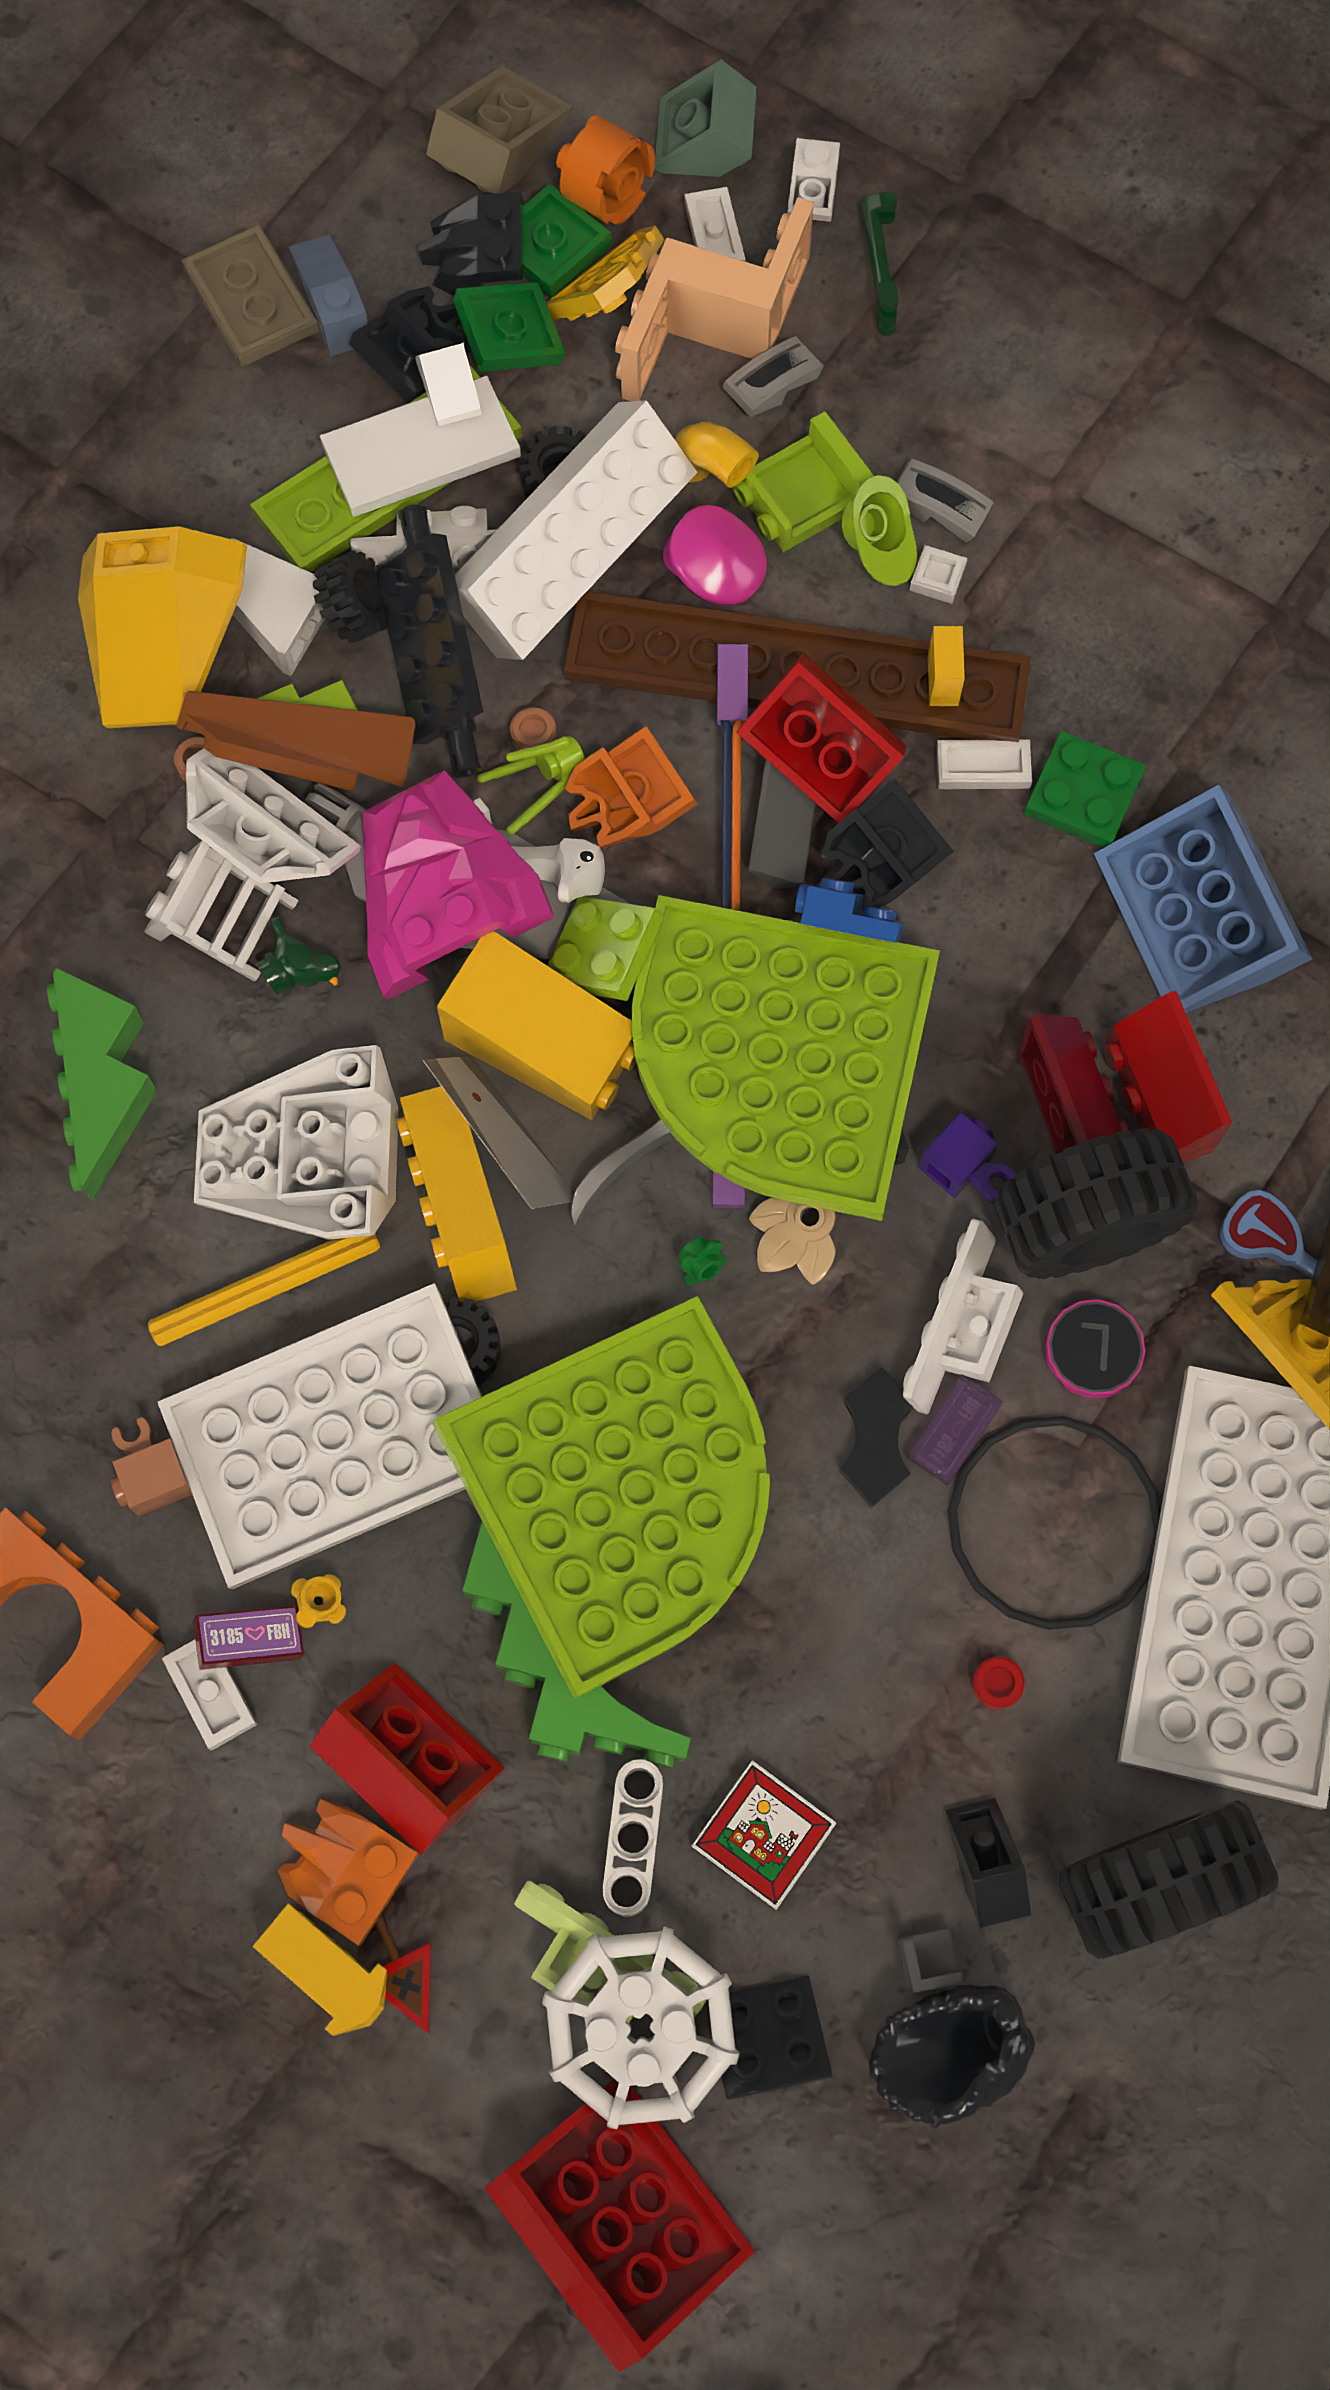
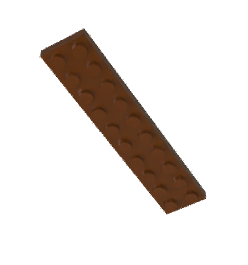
[564,591,1031,743]

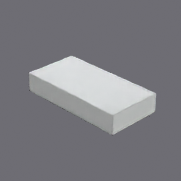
[936,740,1032,789]

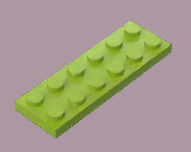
[250,364,522,572]

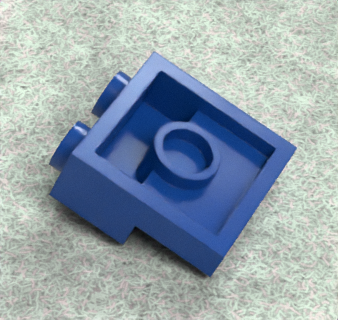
[795,878,906,943]

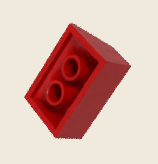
[736,653,907,823]
[1104,990,1233,1162]
[310,1662,505,1855]

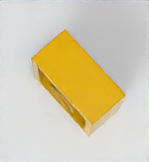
[928,626,965,706]

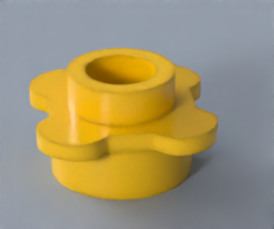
[291,1574,346,1628]

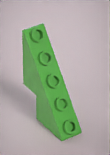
[47,968,157,1200]

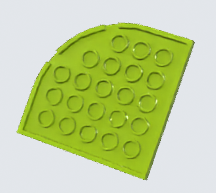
[632,895,940,1221]
[432,1296,770,1699]

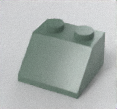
[654,59,757,177]

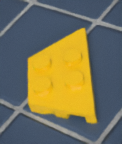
[1211,1279,1330,1429]

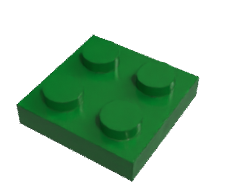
[523,183,612,297]
[453,282,565,372]
[1024,731,1147,848]

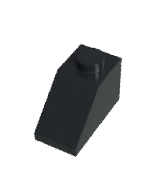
[945,1798,1031,1928]

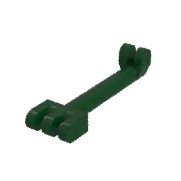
[861,192,898,336]

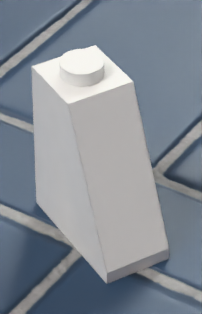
[231,538,326,676]

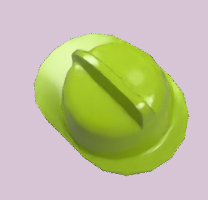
[841,475,917,586]

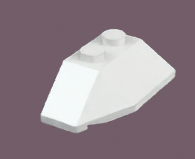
[186,748,361,884]

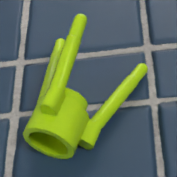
[477,735,585,835]

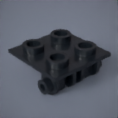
[707,1976,833,2100]

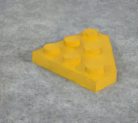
[546,225,665,321]

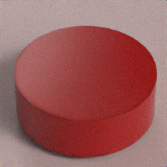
[972,1656,1025,1710]

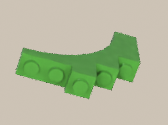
[462,1522,691,1768]

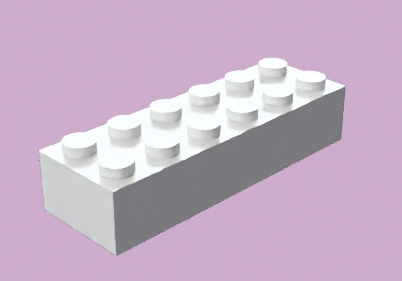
[455,400,697,660]

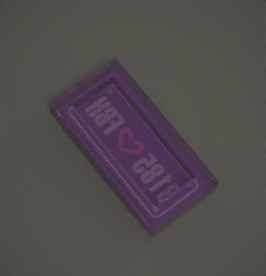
[906,1375,1003,1486]

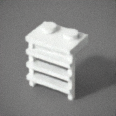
[144,841,299,981]

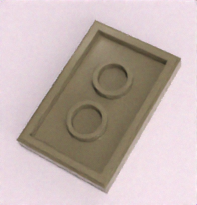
[182,224,319,368]

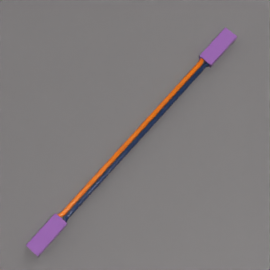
[713,644,748,1208]

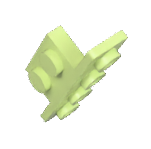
[514,1881,707,2023]

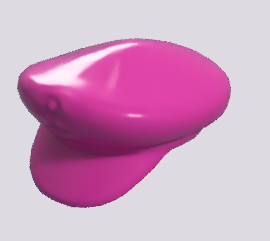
[663,505,767,606]

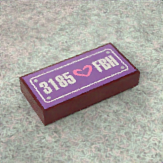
[193,1605,304,1670]

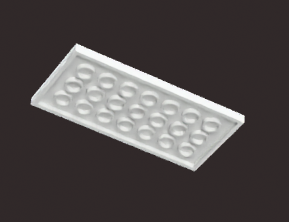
[1117,1365,1330,1810]

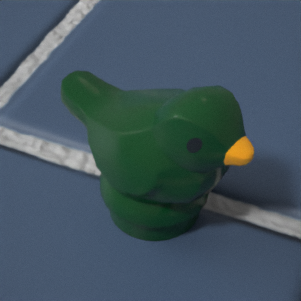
[256,916,341,995]

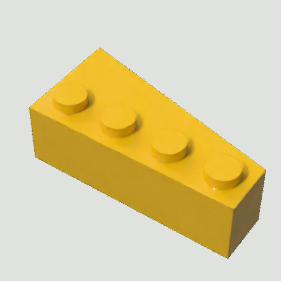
[396,1086,517,1303]

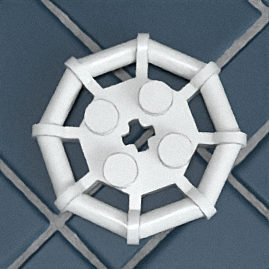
[542,1927,740,2130]

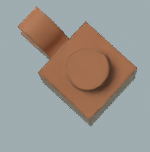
[110,1417,193,1516]

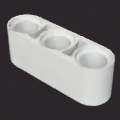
[603,1759,663,1917]

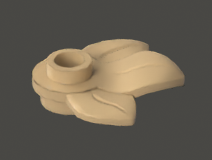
[749,1198,836,1285]

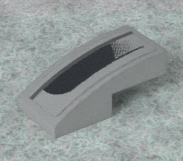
[723,336,823,417]
[897,459,994,543]

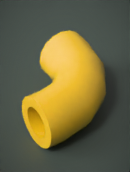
[675,422,759,488]

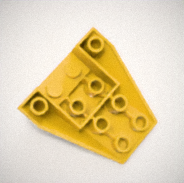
[78,526,247,729]

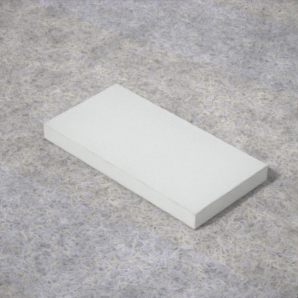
[320,376,521,517]

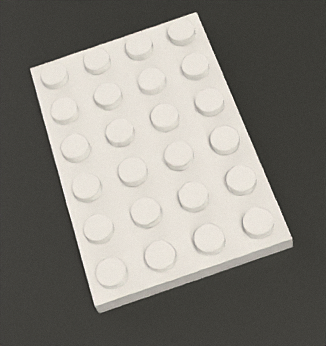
[158,1283,482,1589]

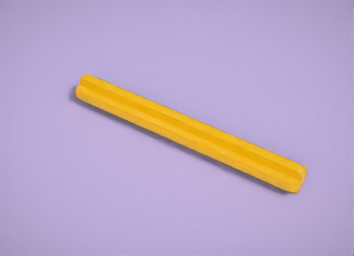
[148,1234,380,1346]

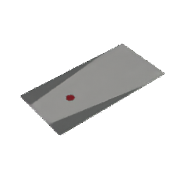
[423,1056,573,1209]

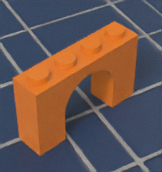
[0,1507,164,1740]

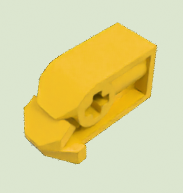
[252,1904,387,2036]

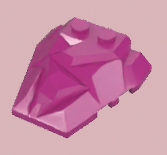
[362,770,555,1000]

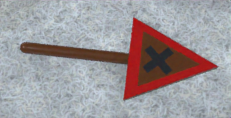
[375,1914,431,2034]

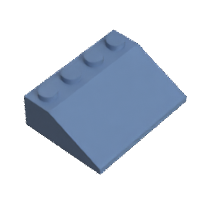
[1094,785,1312,1013]

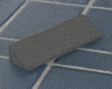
[749,759,816,890]

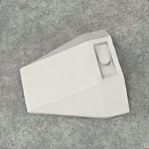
[194,1045,399,1239]

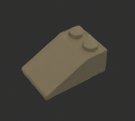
[426,66,573,194]

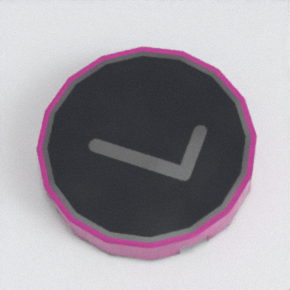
[1044,1299,1146,1399]

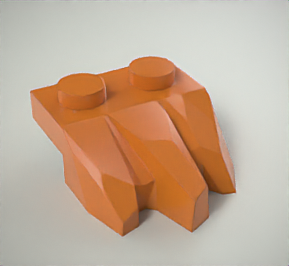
[564,726,698,848]
[277,1798,419,1946]

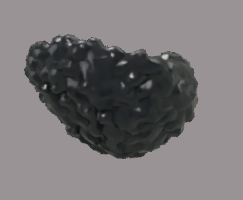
[869,1984,1035,2128]

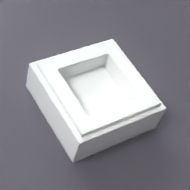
[910,545,968,604]

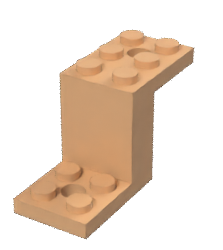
[615,197,814,402]

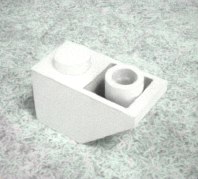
[787,138,840,222]

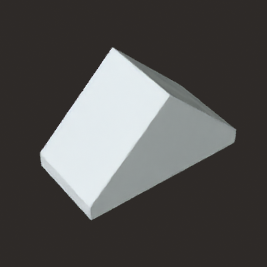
[415,343,482,427]

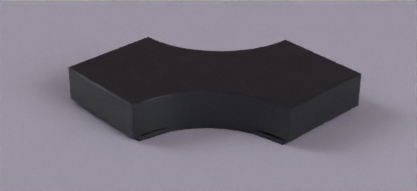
[839,1367,913,1508]

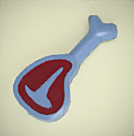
[1219,1190,1317,1280]

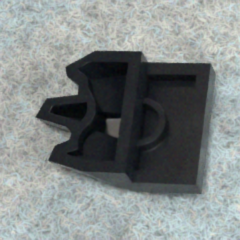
[416,192,523,295]
[349,286,472,403]
[821,779,955,910]

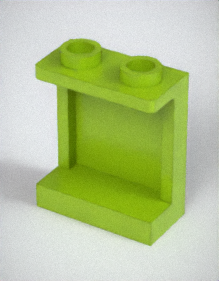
[732,411,874,553]

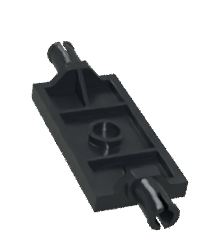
[376,505,484,778]

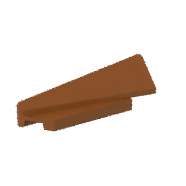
[177,691,415,791]

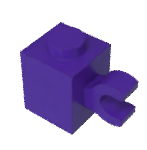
[918,1113,1017,1203]

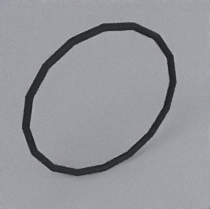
[948,1416,1161,1630]

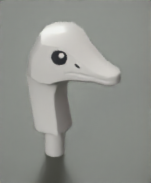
[512,838,605,903]

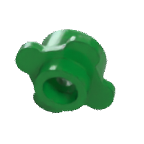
[678,1237,726,1286]

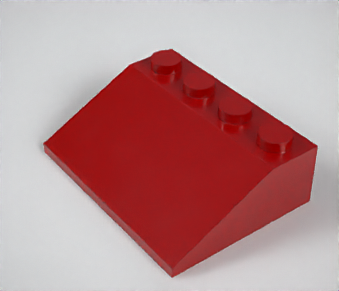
[484,2079,755,2372]

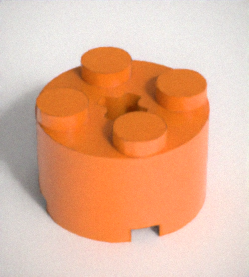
[556,114,655,225]

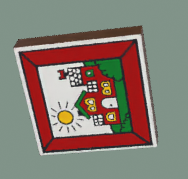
[691,1760,837,1911]

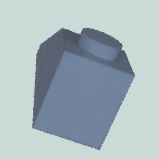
[288,234,368,357]

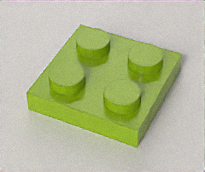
[547,897,664,1001]

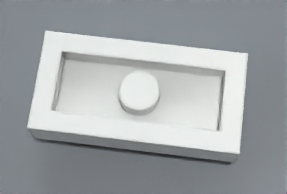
[685,187,745,262]
[162,1640,258,1750]

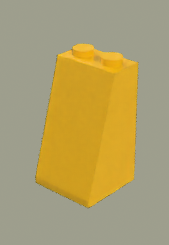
[437,931,636,1120]

